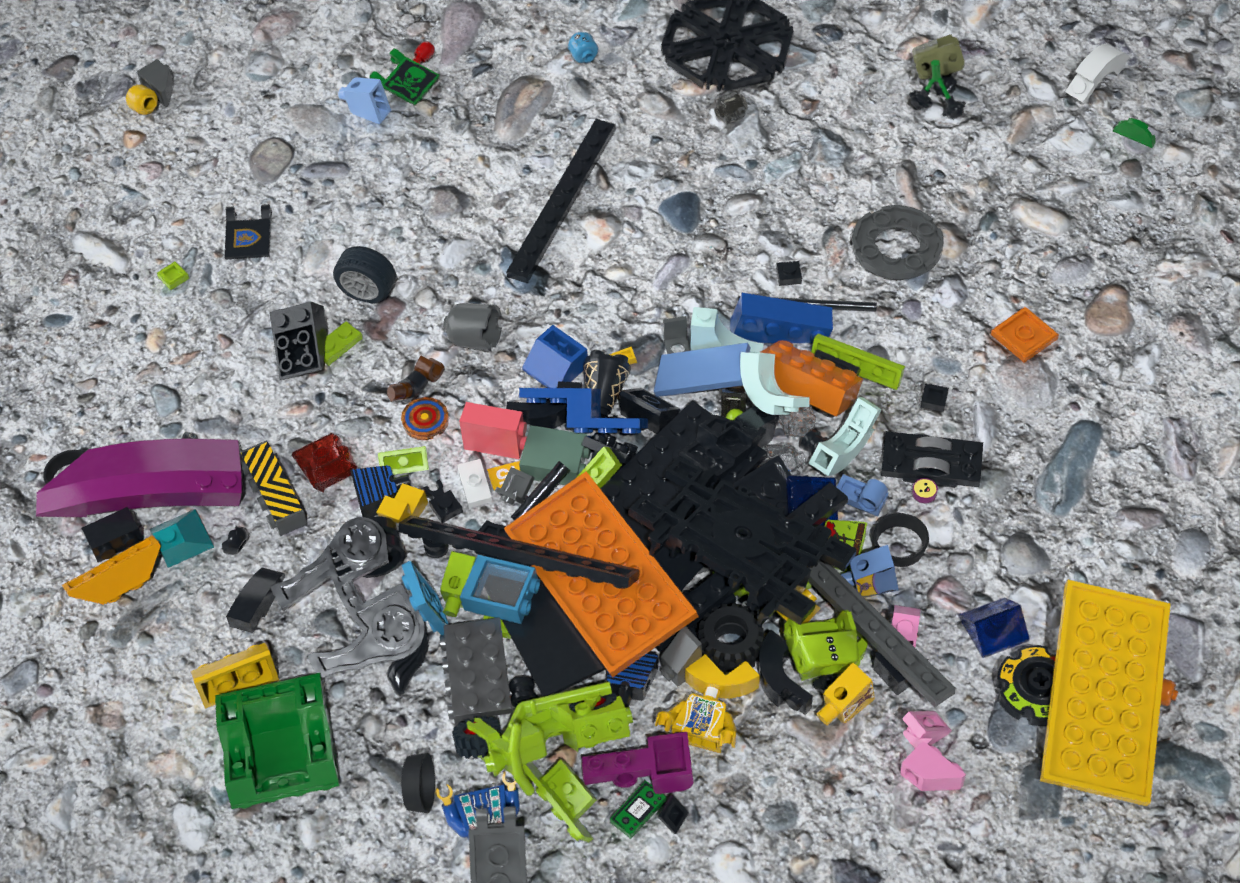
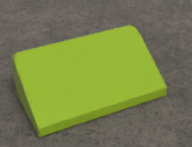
[378,446,429,475]

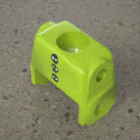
[784,610,861,677]

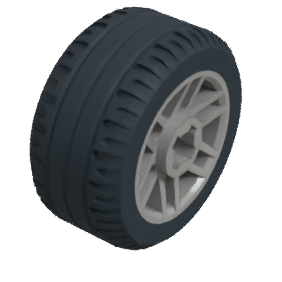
[333,246,396,304]

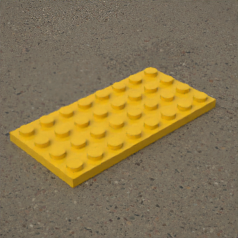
[1040,580,1171,806]

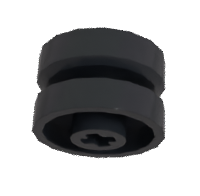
[363,516,406,578]

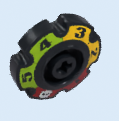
[996,645,1056,727]

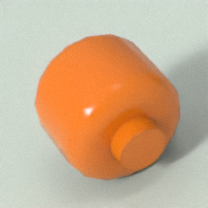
[1161,678,1178,706]

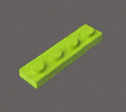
[811,334,905,390]

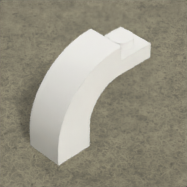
[1065,43,1130,104]

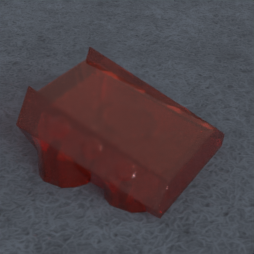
[292,433,357,493]

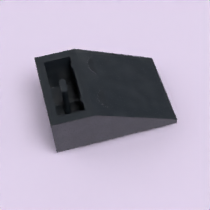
[269,301,327,380]

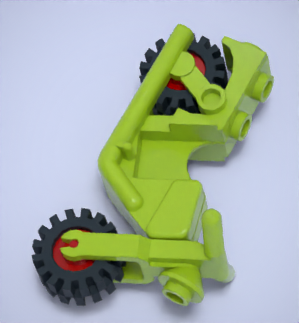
[452,682,633,796]

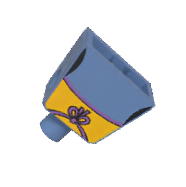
[841,545,899,597]

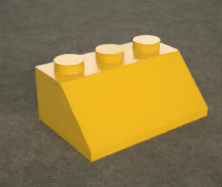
[191,643,279,709]

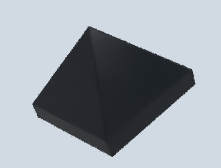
[658,795,689,834]

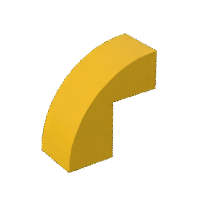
[377,483,428,524]
[685,654,760,699]

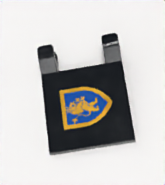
[224,204,272,260]

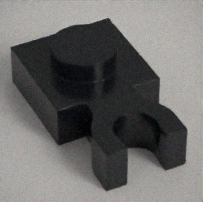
[423,479,463,523]

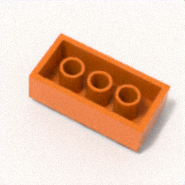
[761,340,863,417]

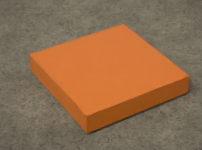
[991,307,1059,363]

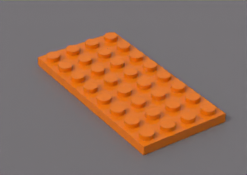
[504,471,699,678]

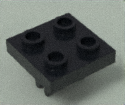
[582,433,639,478]

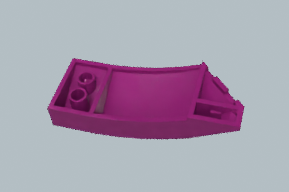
[36,439,242,517]

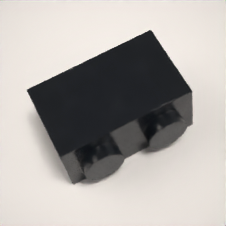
[81,507,143,563]

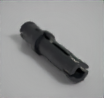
[510,461,570,521]

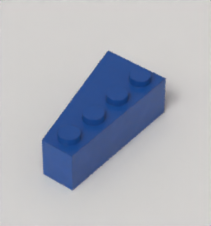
[730,292,833,343]

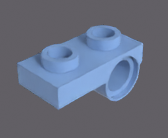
[836,474,889,516]

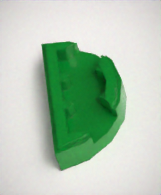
[1113,118,1156,148]

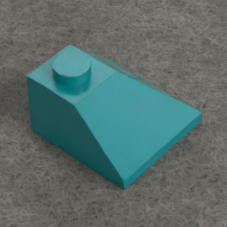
[149,509,214,568]

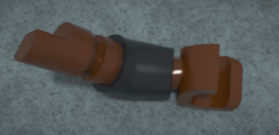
[387,356,444,402]

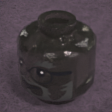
[714,92,748,124]

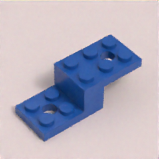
[519,388,648,433]

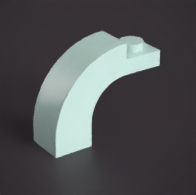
[740,352,810,415]
[809,397,882,476]

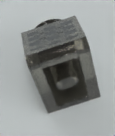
[721,388,747,417]

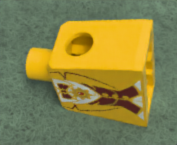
[817,662,875,726]

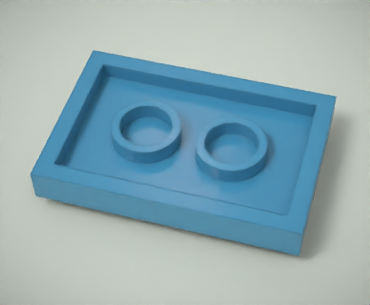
[401,561,450,636]

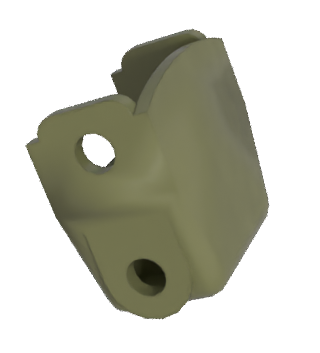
[912,34,965,80]

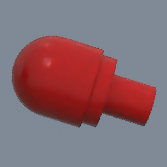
[413,41,435,64]

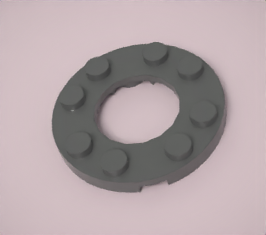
[852,205,944,280]

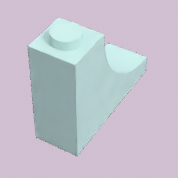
[691,307,764,352]

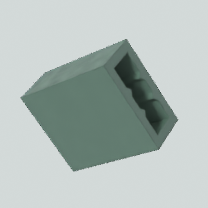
[519,425,591,485]

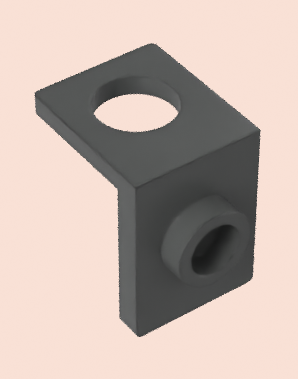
[663,316,691,354]

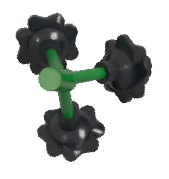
[909,60,966,119]

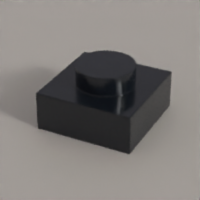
[776,261,802,286]
[920,383,949,412]

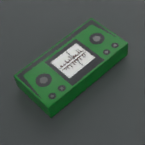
[610,781,666,839]

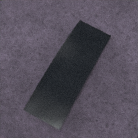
[226,567,285,633]

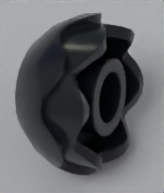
[221,526,248,555]

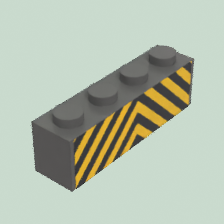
[240,440,308,536]

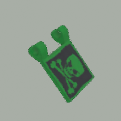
[369,48,440,106]

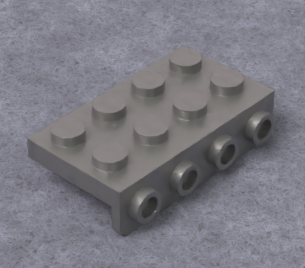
[440,618,512,726]

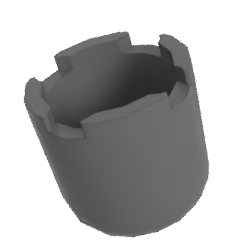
[443,303,502,351]

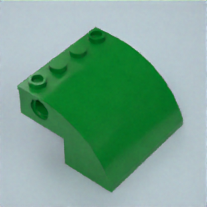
[215,673,339,809]

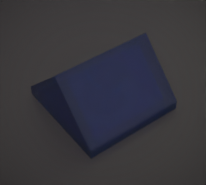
[959,598,1030,658]

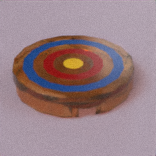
[401,397,449,440]

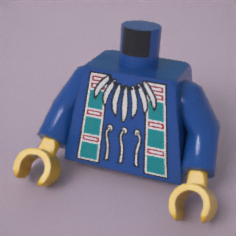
[435,771,520,841]

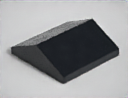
[649,546,705,591]

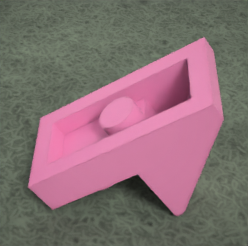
[903,711,952,748]

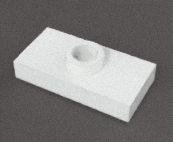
[457,459,493,508]

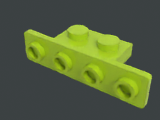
[522,760,597,843]

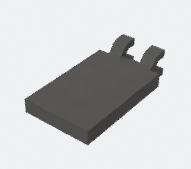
[468,807,527,883]

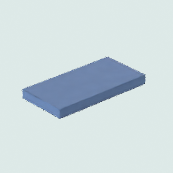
[654,343,751,397]

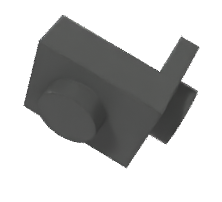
[495,467,535,505]

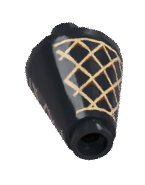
[584,350,631,417]

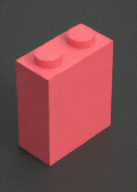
[459,402,527,459]

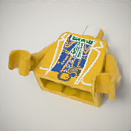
[654,687,737,753]

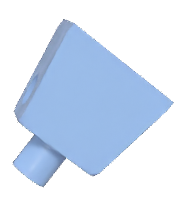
[339,78,391,124]

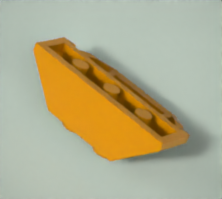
[62,535,161,605]

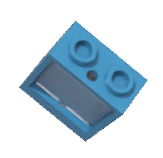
[460,555,540,624]

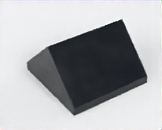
[619,388,680,434]

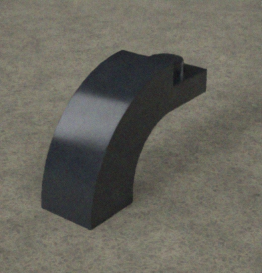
[506,381,582,429]
[759,630,813,715]

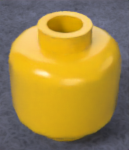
[126,85,158,115]

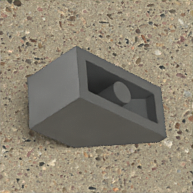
[137,59,174,107]
[660,626,702,687]

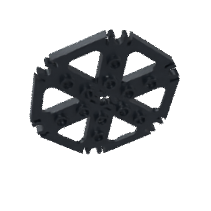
[661,0,794,91]

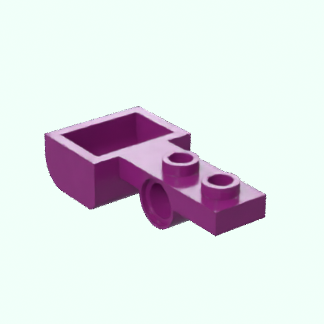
[582,732,694,794]

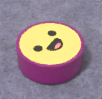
[912,478,938,504]

